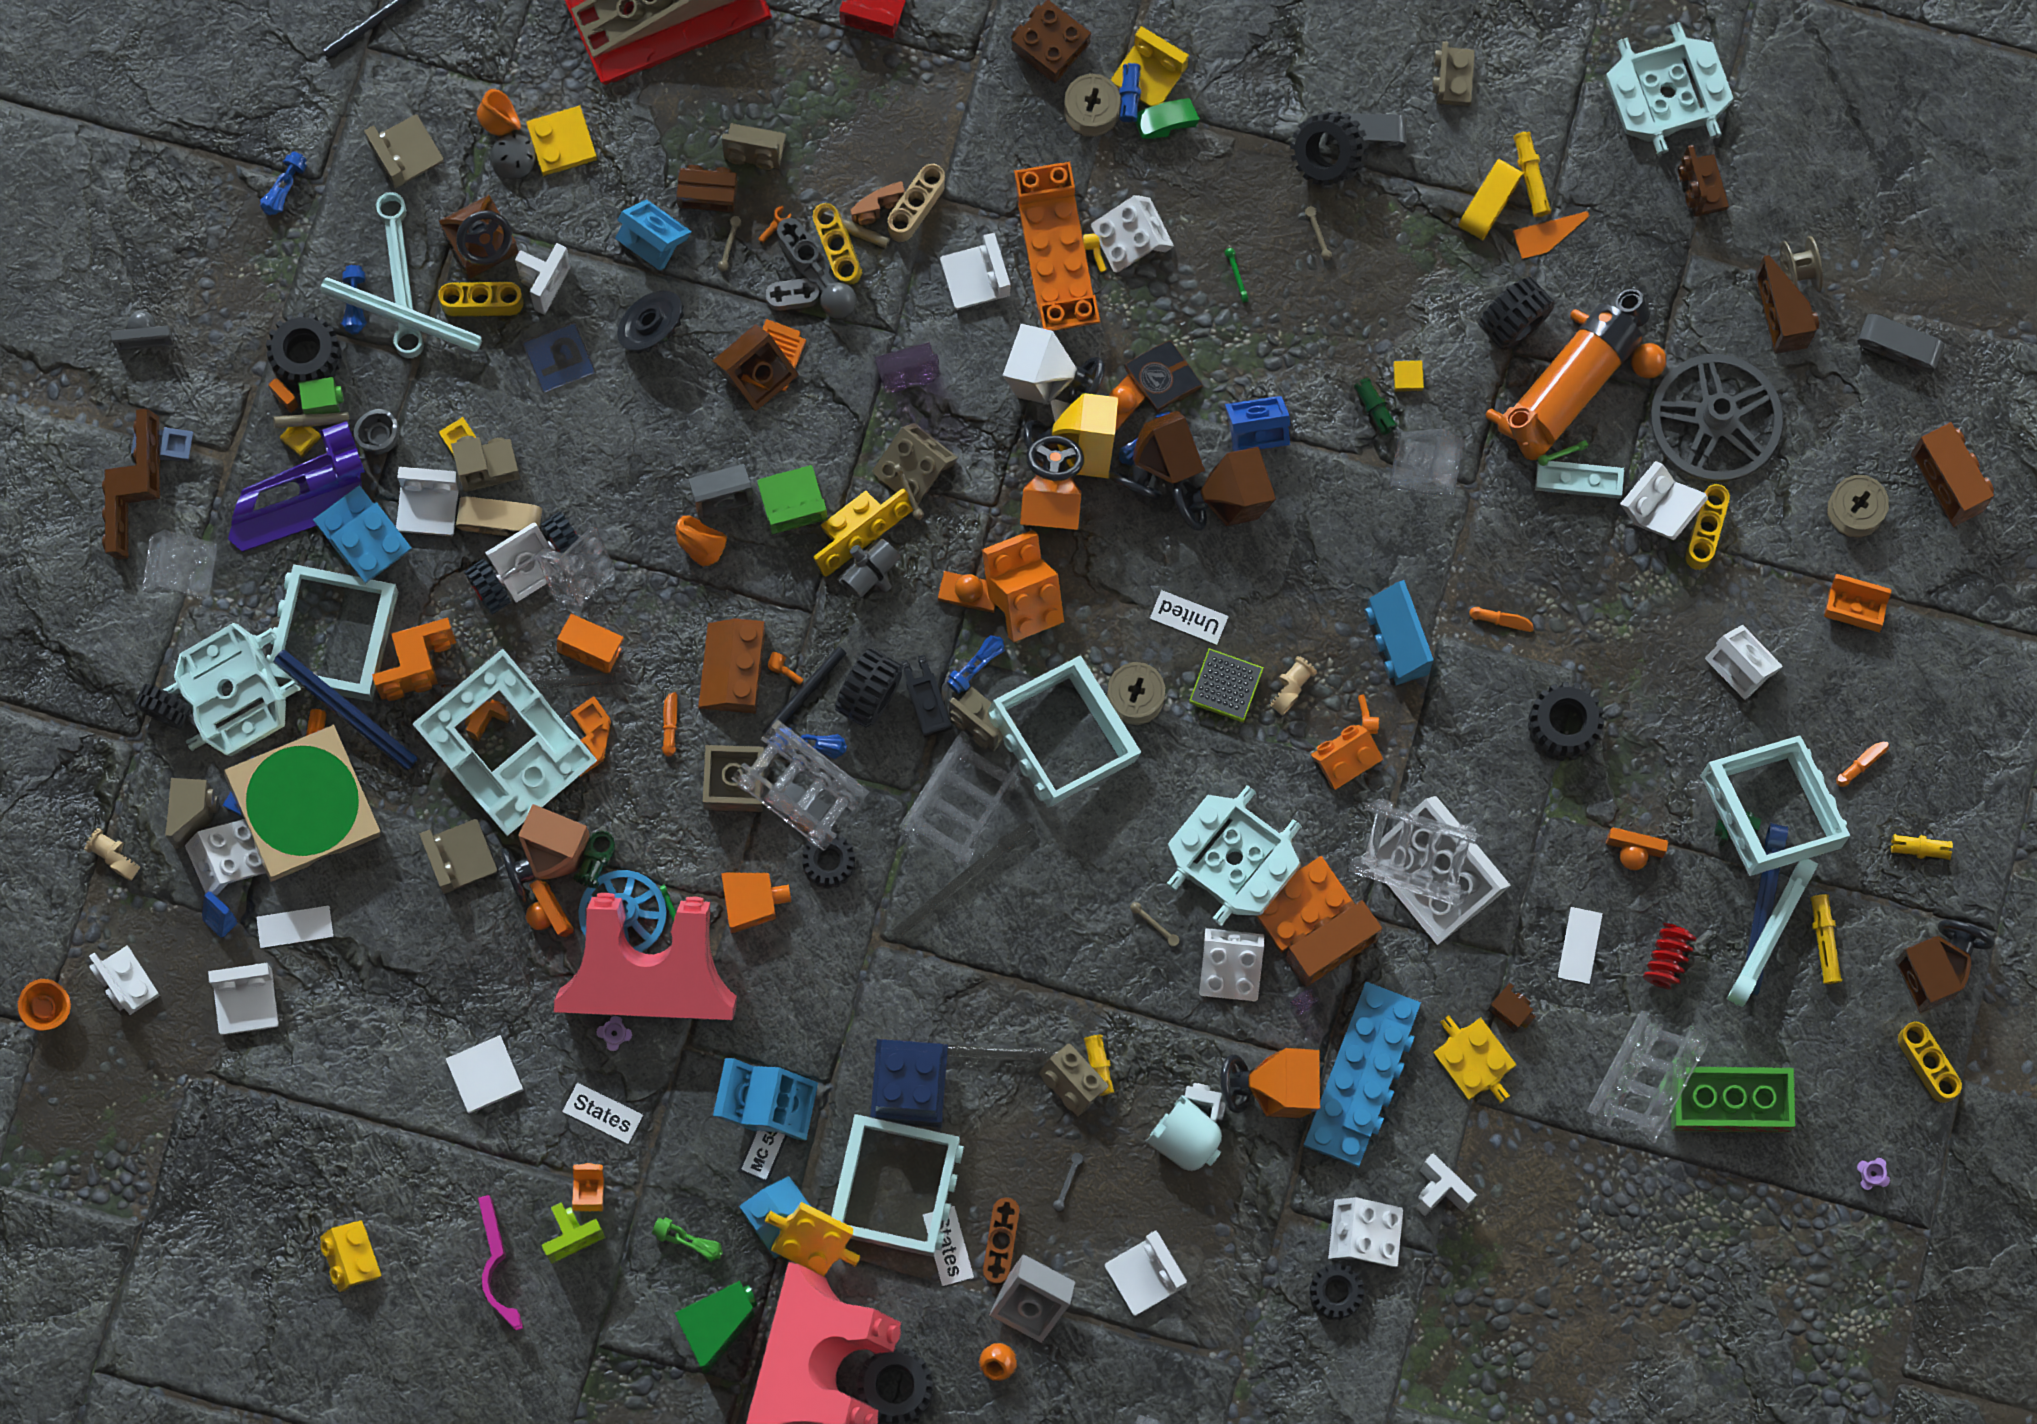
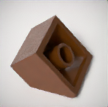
[712,324,799,411]

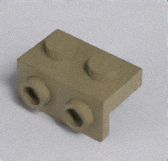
[1038,1044,1108,1117]

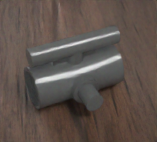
[836,539,901,599]

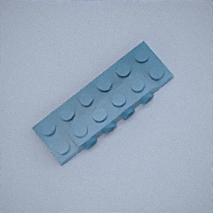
[1303,982,1421,1168]

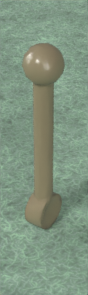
[1305,206,1332,261]
[717,216,741,271]
[894,463,924,520]
[1130,902,1179,947]

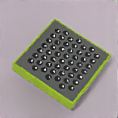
[1189,648,1264,723]

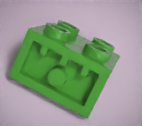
[757,465,828,534]

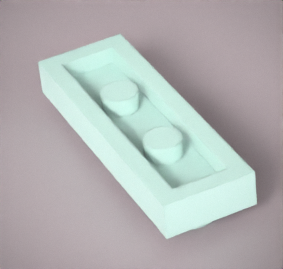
[1535,461,1624,499]

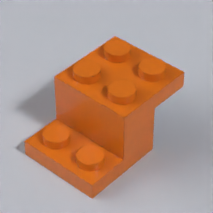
[982,530,1064,642]
[372,617,457,701]

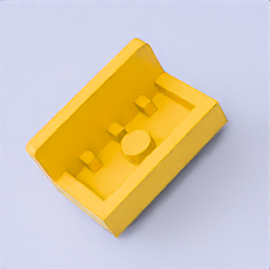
[320,1220,381,1292]

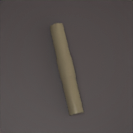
[820,212,890,249]
[273,412,349,428]

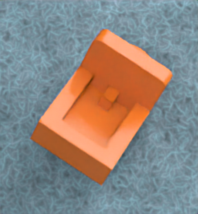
[465,699,510,741]
[572,1163,604,1211]

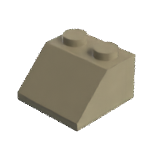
[165,778,219,849]

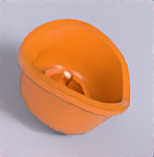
[476,89,521,136]
[18,979,71,1031]

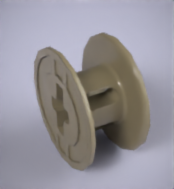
[1064,74,1121,137]
[1779,236,1823,292]
[1827,475,1889,538]
[1107,662,1166,725]

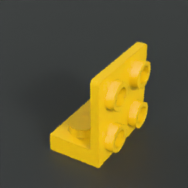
[1111,26,1189,107]

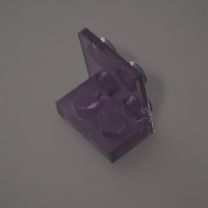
[875,342,939,393]

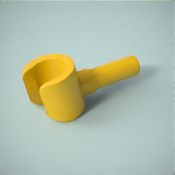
[1083,234,1107,273]

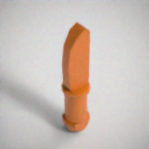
[1469,607,1534,632]
[662,692,678,757]
[1836,742,1889,787]

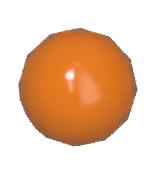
[1631,343,1667,379]
[979,1343,1017,1381]

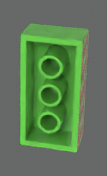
[1670,1067,1795,1133]

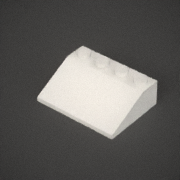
[1363,796,1511,945]

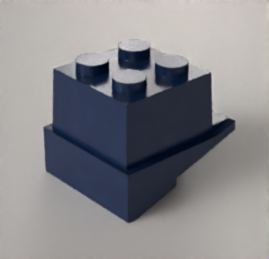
[870,1039,948,1128]

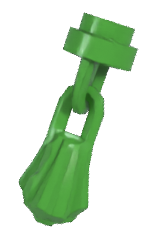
[652,1217,723,1262]

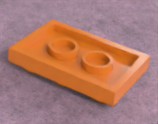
[1255,855,1353,953]

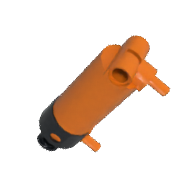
[1485,289,1650,460]

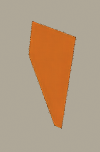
[1513,211,1589,259]

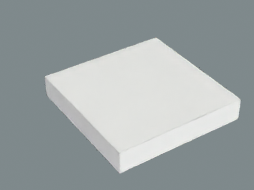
[446,1035,524,1114]

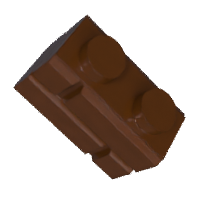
[676,165,737,213]

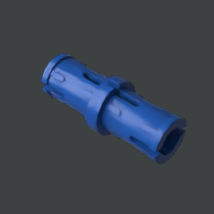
[1119,63,1141,123]

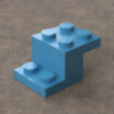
[313,485,412,584]
[713,1058,818,1140]

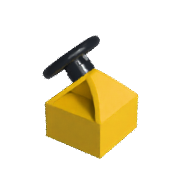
[1023,393,1118,478]

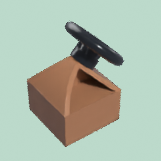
[500,804,590,904]

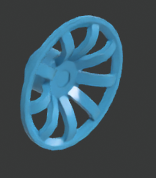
[578,870,667,952]

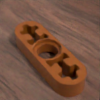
[983,1197,1019,1285]

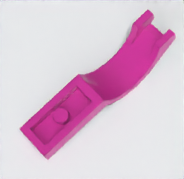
[478,1195,523,1331]

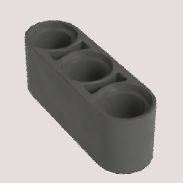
[1325,113,1407,150]
[1857,314,1945,372]

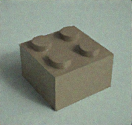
[703,745,765,812]

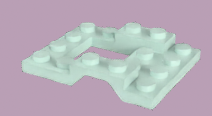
[412,649,597,836]

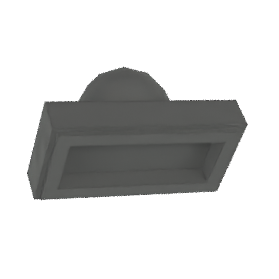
[111,310,173,350]

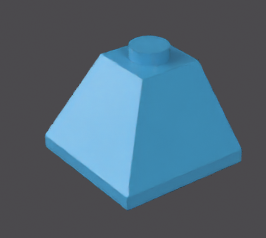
[739,1176,810,1259]

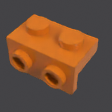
[1824,574,1892,633]
[1311,725,1383,790]

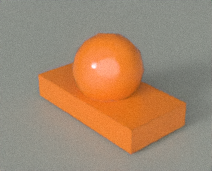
[1109,374,1146,433]
[938,571,996,613]
[1606,827,1668,870]
[526,879,574,937]

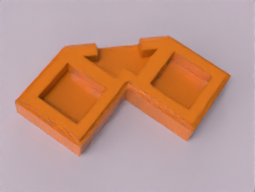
[570,696,611,777]

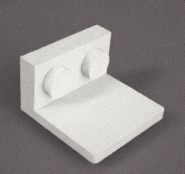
[1091,195,1174,272]
[940,233,1010,310]
[1620,461,1708,540]
[396,467,460,536]
[185,819,266,895]
[1199,928,1264,1001]
[89,946,160,1015]
[208,963,278,1035]
[1328,1197,1403,1267]
[1105,1230,1187,1316]

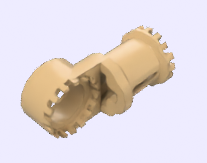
[1270,656,1317,716]
[84,828,140,881]

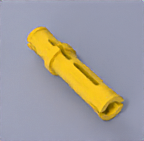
[1513,131,1552,217]
[1810,894,1842,985]

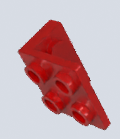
[839,0,906,39]

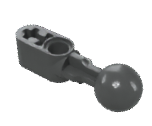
[777,218,857,319]

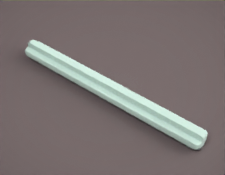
[320,278,482,352]

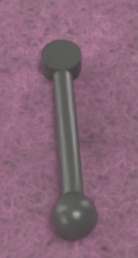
[1053,1153,1083,1211]

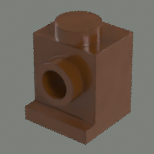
[1488,982,1536,1032]

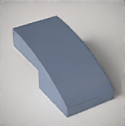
[131,427,193,461]

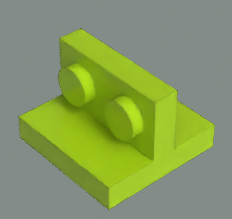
[542,1202,605,1264]

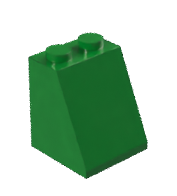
[675,1281,758,1374]

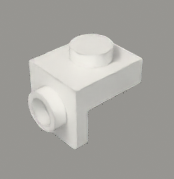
[1185,1083,1225,1123]

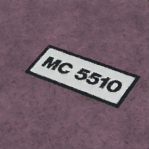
[738,1131,788,1183]

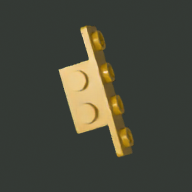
[813,489,913,577]

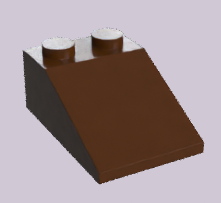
[1755,255,1819,354]

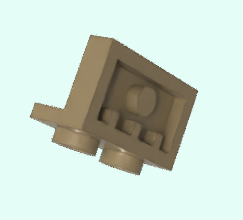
[1432,41,1475,106]

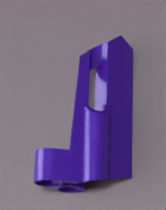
[228,421,365,552]

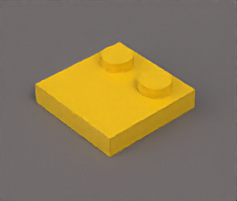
[526,106,597,176]

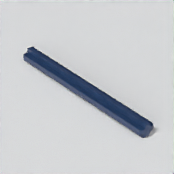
[273,650,417,770]

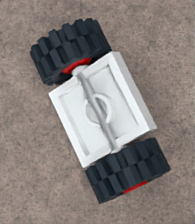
[464,511,588,615]

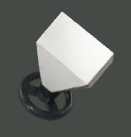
[1003,324,1105,405]

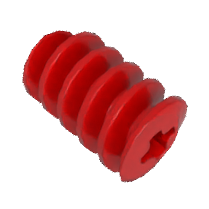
[1643,923,1697,989]

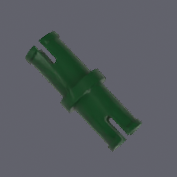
[1353,378,1398,435]

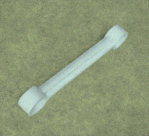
[376,192,424,358]
[1727,859,1818,1008]

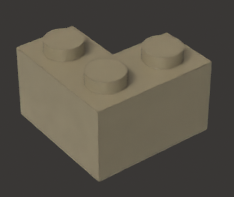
[451,436,520,492]

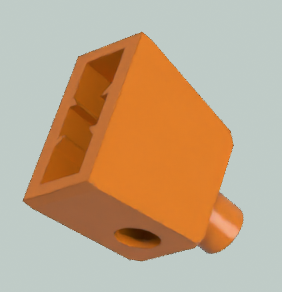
[721,873,791,933]

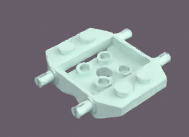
[1605,22,1733,155]
[163,623,301,756]
[1166,785,1302,926]

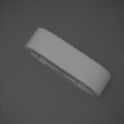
[765,278,820,311]

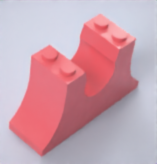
[554,893,737,1020]
[746,1263,901,1424]

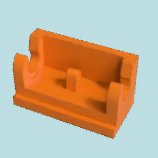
[557,614,623,675]

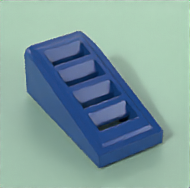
[202,891,237,937]

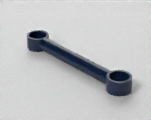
[1744,823,1788,996]

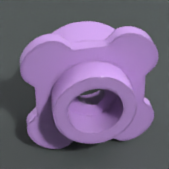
[597,1016,632,1051]
[1857,1158,1890,1190]

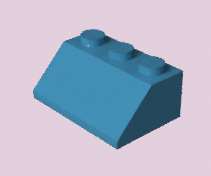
[1364,580,1434,685]

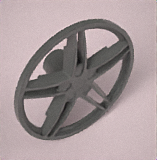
[1651,354,1783,482]

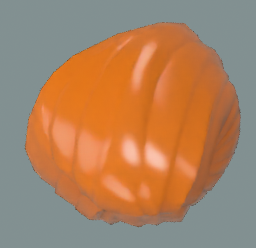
[675,516,727,567]

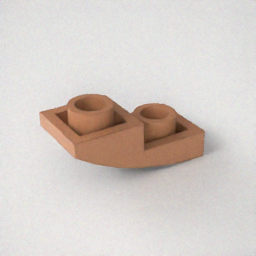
[851,181,905,225]

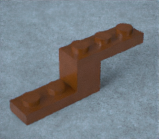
[102,408,160,560]

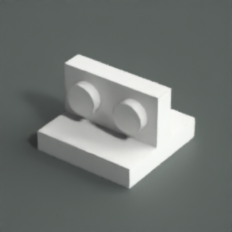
[515,243,571,315]
[1705,625,1783,700]
[1417,1153,1476,1216]

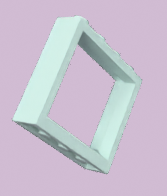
[266,564,398,702]
[987,655,1141,808]
[1700,735,1850,876]
[831,1114,964,1257]

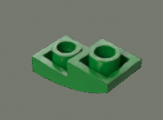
[1135,98,1200,139]

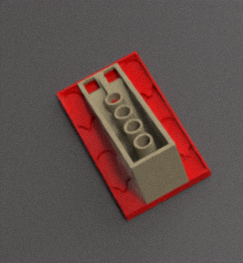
[565,0,773,85]

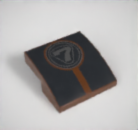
[1124,340,1203,413]

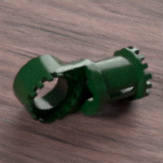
[573,830,616,889]

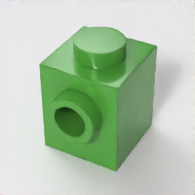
[299,377,344,414]

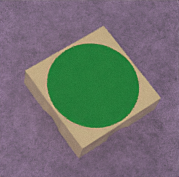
[224,725,380,882]

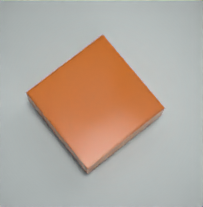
[268,378,298,413]

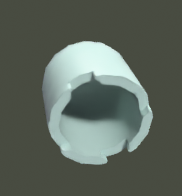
[1146,1095,1222,1171]

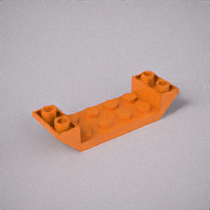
[1014,162,1100,331]

